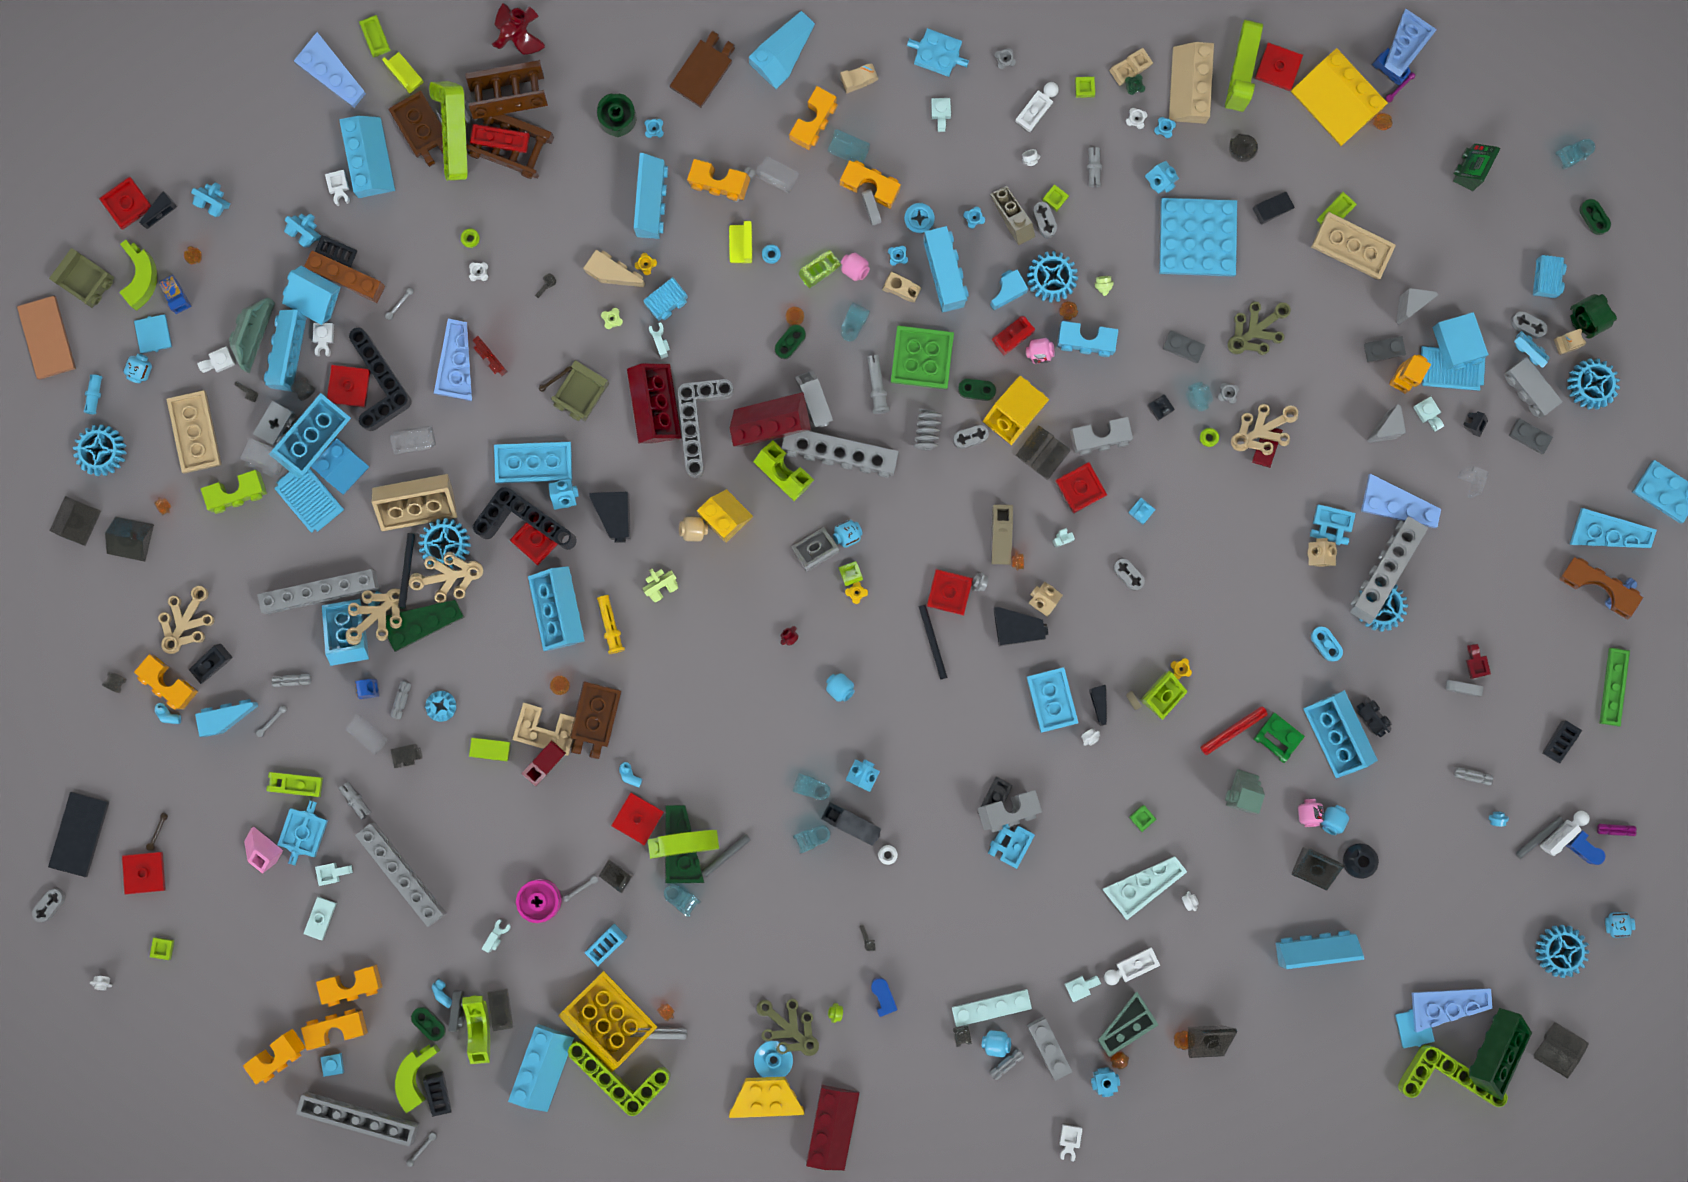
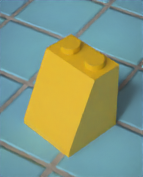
[982,376,1049,446]
[697,489,753,543]

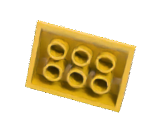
[1291,48,1388,146]
[558,971,657,1072]

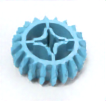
[1027,251,1078,303]
[1567,358,1620,410]
[73,425,127,476]
[418,518,471,569]
[1359,581,1408,632]
[1535,925,1590,978]

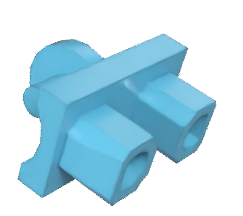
[191,182,231,217]
[284,214,321,248]

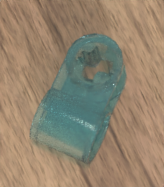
[1555,139,1596,170]
[841,303,870,342]
[792,773,831,800]
[793,825,831,854]
[664,884,701,918]

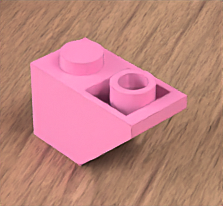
[244,827,283,874]

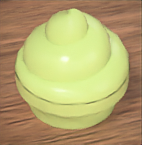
[1095,276,1114,296]

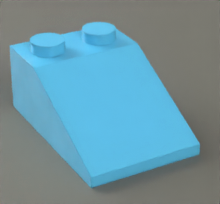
[322,599,369,666]

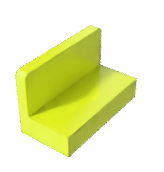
[382,52,424,94]
[729,221,752,263]

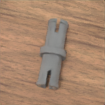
[1087,147,1102,187]
[338,781,371,820]

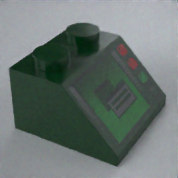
[1453,143,1501,191]

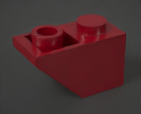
[521,740,566,787]

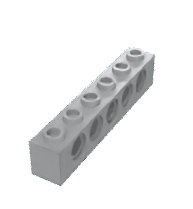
[782,431,899,478]
[1350,516,1428,624]
[257,569,380,615]
[355,823,447,927]
[296,1092,419,1147]

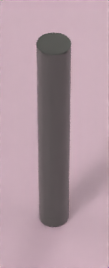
[1515,817,1564,859]
[702,834,751,877]

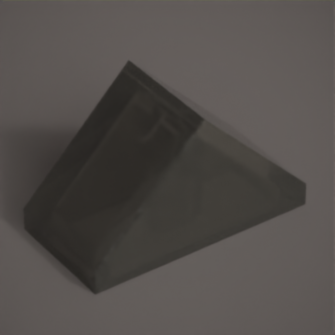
[599,860,634,893]

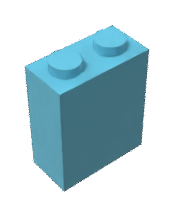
[282,266,341,325]
[1432,312,1489,371]

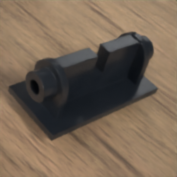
[1356,697,1392,737]

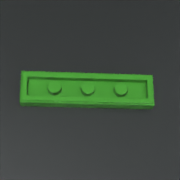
[1599,648,1630,727]

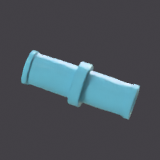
[83,374,103,415]

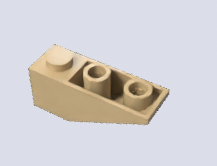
[583,250,645,287]

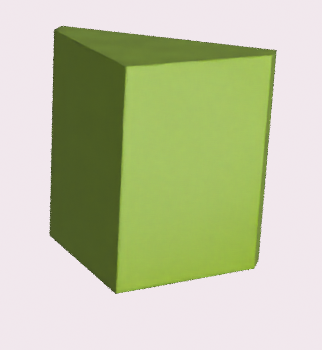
[1140,671,1188,720]

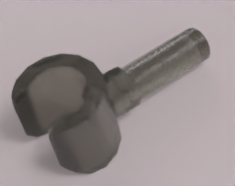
[535,273,556,298]
[234,381,258,402]
[859,925,876,951]

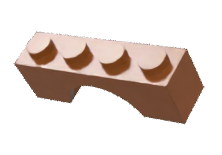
[304,251,385,303]
[1559,557,1644,620]

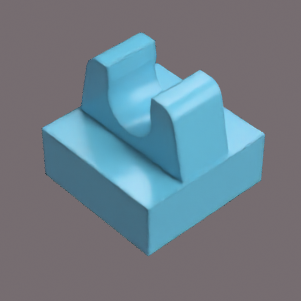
[1128,498,1156,525]

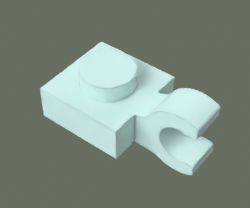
[931,98,951,132]
[649,322,670,359]
[1413,397,1444,432]
[1053,528,1075,548]
[315,863,353,886]
[482,919,511,953]
[1065,975,1101,1002]

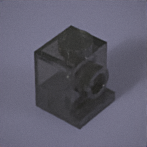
[391,744,422,768]

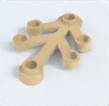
[1231,404,1298,455]
[409,552,483,603]
[158,586,215,654]
[346,589,402,645]

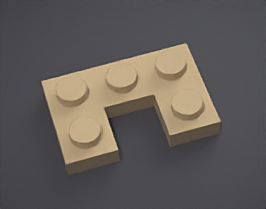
[512,703,574,756]

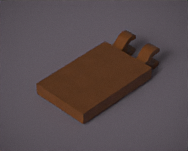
[670,31,735,108]
[388,90,443,167]
[569,682,621,759]

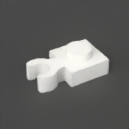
[325,170,350,206]
[313,323,334,357]
[1059,1124,1082,1162]

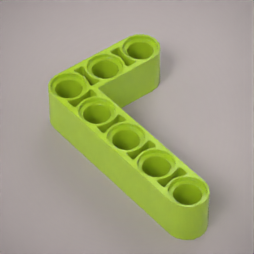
[1225,20,1263,112]
[429,81,468,181]
[568,1041,670,1116]
[1398,1044,1508,1107]

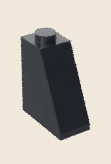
[589,491,631,543]
[993,607,1048,646]
[821,802,881,846]

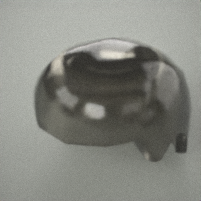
[1229,134,1258,162]

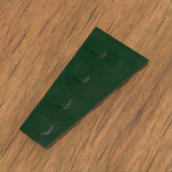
[386,600,464,652]
[665,805,704,883]

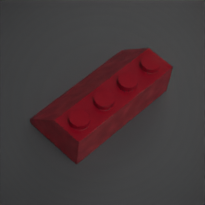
[627,363,682,443]
[730,392,811,447]
[806,1085,860,1171]

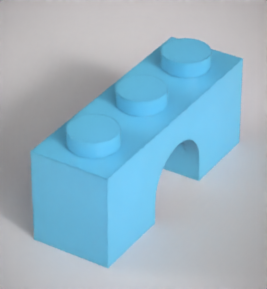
[1057,321,1118,357]

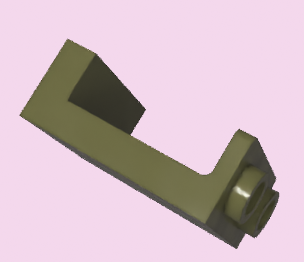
[49,248,115,308]
[551,360,609,422]

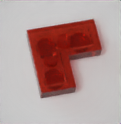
[472,336,508,376]

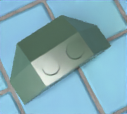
[229,298,275,374]

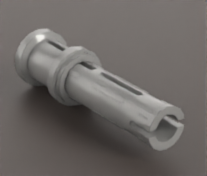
[867,355,890,414]

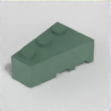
[1225,769,1265,814]
[1098,992,1158,1057]

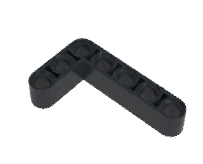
[349,328,411,431]
[473,487,577,550]

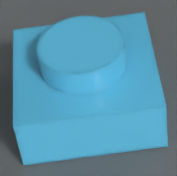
[321,1053,344,1077]

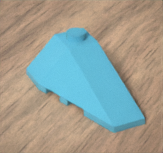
[749,11,815,89]

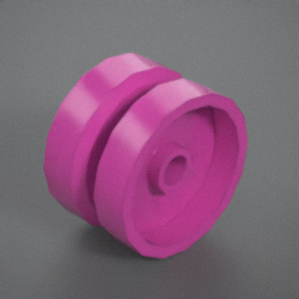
[516,879,562,923]

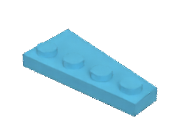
[1570,508,1657,548]

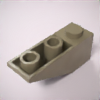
[990,186,1035,245]
[992,505,1013,565]

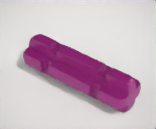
[1597,824,1637,836]

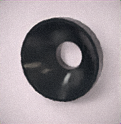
[1343,843,1379,879]

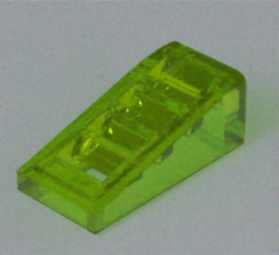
[799,250,841,288]

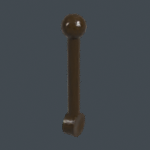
[539,366,572,392]
[146,813,168,851]

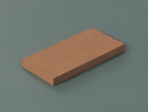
[17,296,76,380]

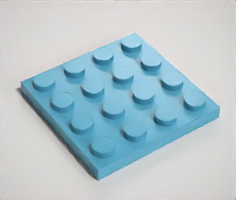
[1159,198,1237,276]

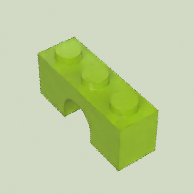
[753,441,814,501]
[200,470,267,514]

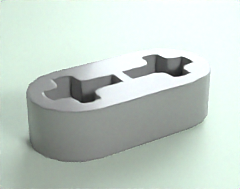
[861,189,881,226]
[1033,202,1057,238]
[1511,311,1547,339]
[953,425,989,449]
[1113,559,1145,591]
[1446,680,1484,697]
[32,889,65,922]

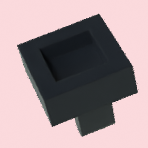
[1148,394,1175,421]
[1463,411,1488,437]

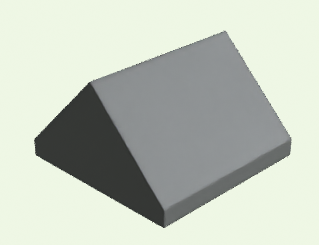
[1396,288,1438,325]
[1367,404,1406,443]
[791,527,839,572]

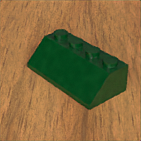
[1469,1008,1532,1100]

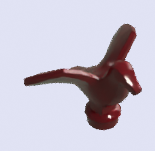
[492,3,545,55]

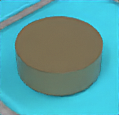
[1126,691,1142,710]

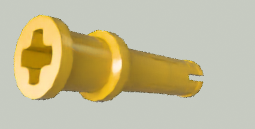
[597,595,625,654]

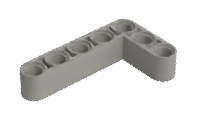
[678,379,734,478]

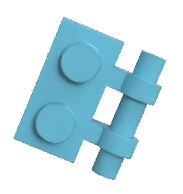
[1514,331,1550,368]
[1310,504,1356,545]
[988,824,1035,869]

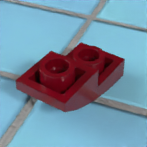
[1252,424,1283,468]

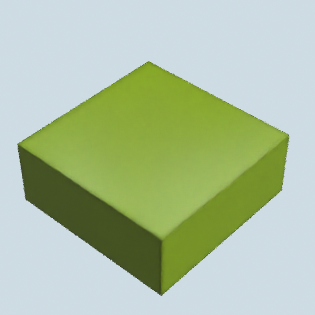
[1075,77,1095,98]
[1042,184,1069,212]
[838,561,863,586]
[150,937,174,960]

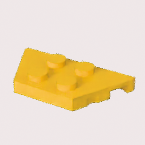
[729,1076,804,1118]

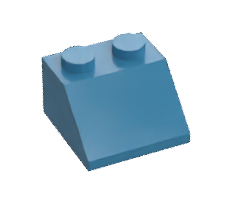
[311,438,369,495]

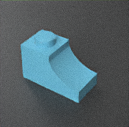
[990,270,1028,311]

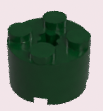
[597,93,637,137]
[1570,294,1617,339]

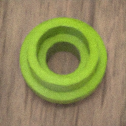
[460,229,480,248]
[1200,428,1219,447]
[828,1003,843,1023]

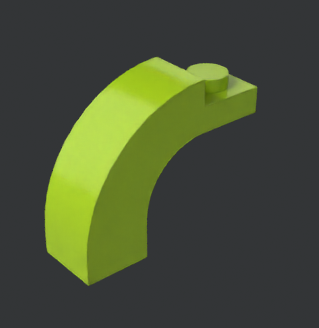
[119,240,157,311]
[648,830,719,859]
[462,996,490,1064]
[395,1045,441,1114]

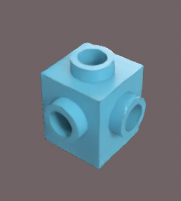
[1145,161,1180,194]
[549,479,579,510]
[846,759,880,792]
[1091,1067,1120,1097]

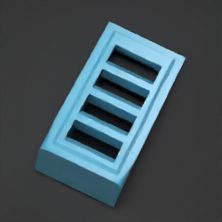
[584,924,627,966]

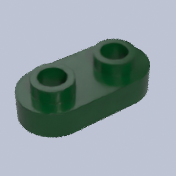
[1579,199,1611,235]
[775,325,806,359]
[958,379,996,401]
[411,1007,446,1041]

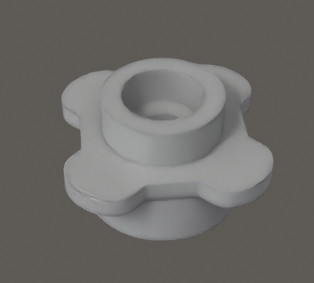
[995,48,1016,69]
[1218,383,1239,404]
[972,573,988,591]

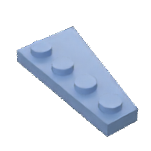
[1385,9,1437,77]
[294,32,366,108]
[434,319,472,401]
[1361,474,1441,528]
[1412,988,1492,1032]

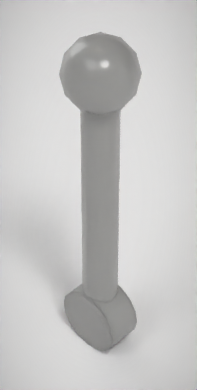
[385,288,414,320]
[256,706,287,737]
[563,876,598,902]
[407,1132,437,1167]

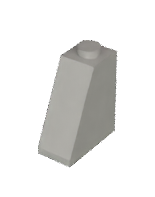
[795,370,833,427]

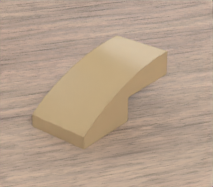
[1109,48,1153,86]

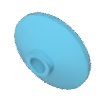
[754,1041,793,1077]

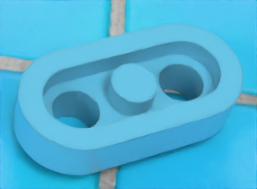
[1311,627,1343,662]

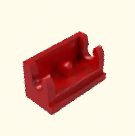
[991,315,1035,356]

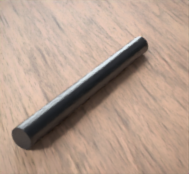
[398,533,415,609]
[918,604,948,680]

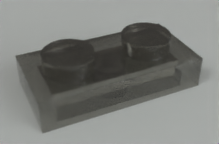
[487,988,513,1031]

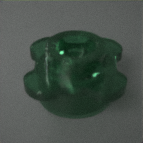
[1125,74,1145,95]

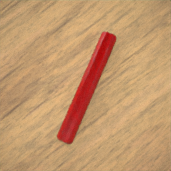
[1200,706,1268,755]

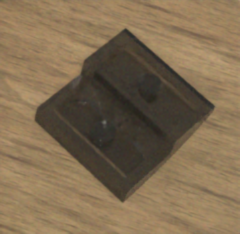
[1016,426,1071,480]
[1533,1022,1589,1079]

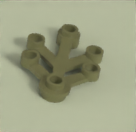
[1227,302,1291,355]
[756,999,819,1056]

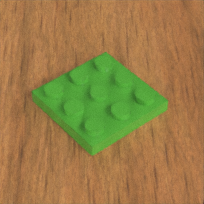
[891,326,954,390]

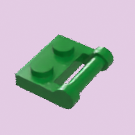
[1253,712,1305,763]

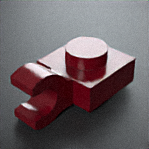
[1466,644,1491,679]

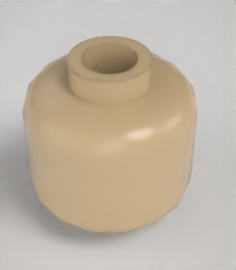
[679,517,708,541]

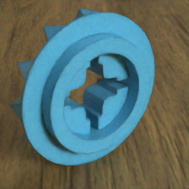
[904,203,935,234]
[425,691,456,722]

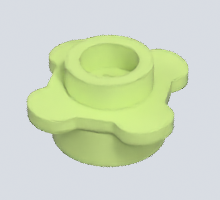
[601,308,623,329]

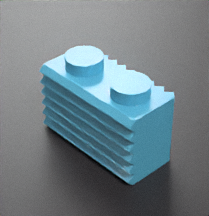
[1533,255,1567,298]
[643,277,688,321]

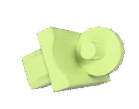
[642,569,678,602]

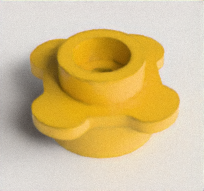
[635,253,657,275]
[845,582,868,604]
[1170,658,1192,680]

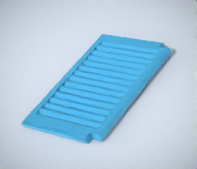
[1421,346,1485,391]
[274,468,344,533]

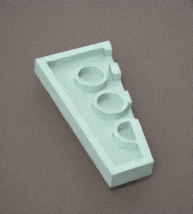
[1102,856,1187,920]

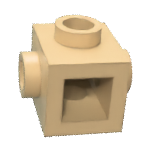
[1307,538,1337,567]
[1029,581,1063,617]

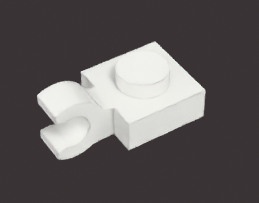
[197,347,235,373]

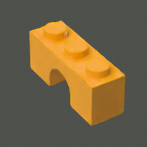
[789,86,838,150]
[687,159,750,201]
[840,160,901,209]
[1389,354,1431,394]
[134,654,198,710]
[316,965,382,1007]
[301,1008,368,1051]
[243,1029,306,1085]

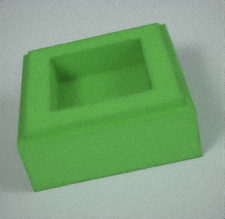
[1129,805,1157,832]

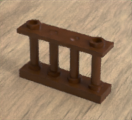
[465,60,548,119]
[466,114,554,179]

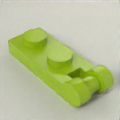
[266,772,323,797]

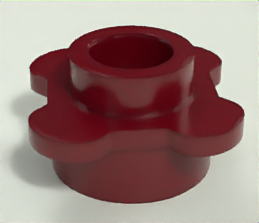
[780,626,799,646]

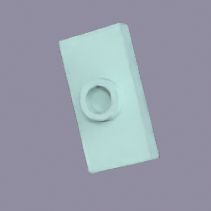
[304,897,337,940]

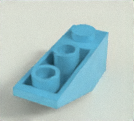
[195,699,258,737]

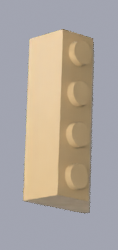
[1169,42,1214,124]
[372,474,457,531]

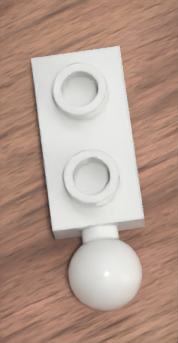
[1015,82,1059,132]
[1539,811,1590,856]
[1104,947,1160,985]

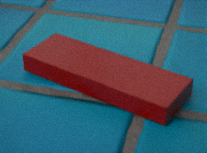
[470,124,530,153]

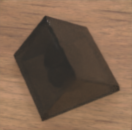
[49,496,101,546]
[105,517,154,562]
[1292,847,1344,891]
[1188,1025,1238,1058]

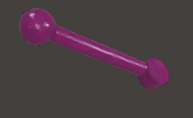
[1385,72,1415,103]

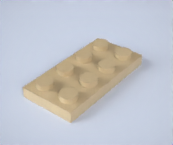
[1311,212,1396,280]
[167,390,221,474]

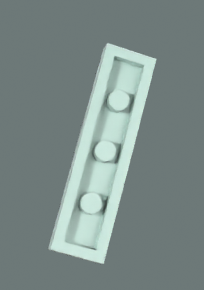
[952,989,1032,1027]

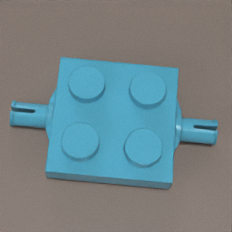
[907,28,969,77]
[277,800,328,866]

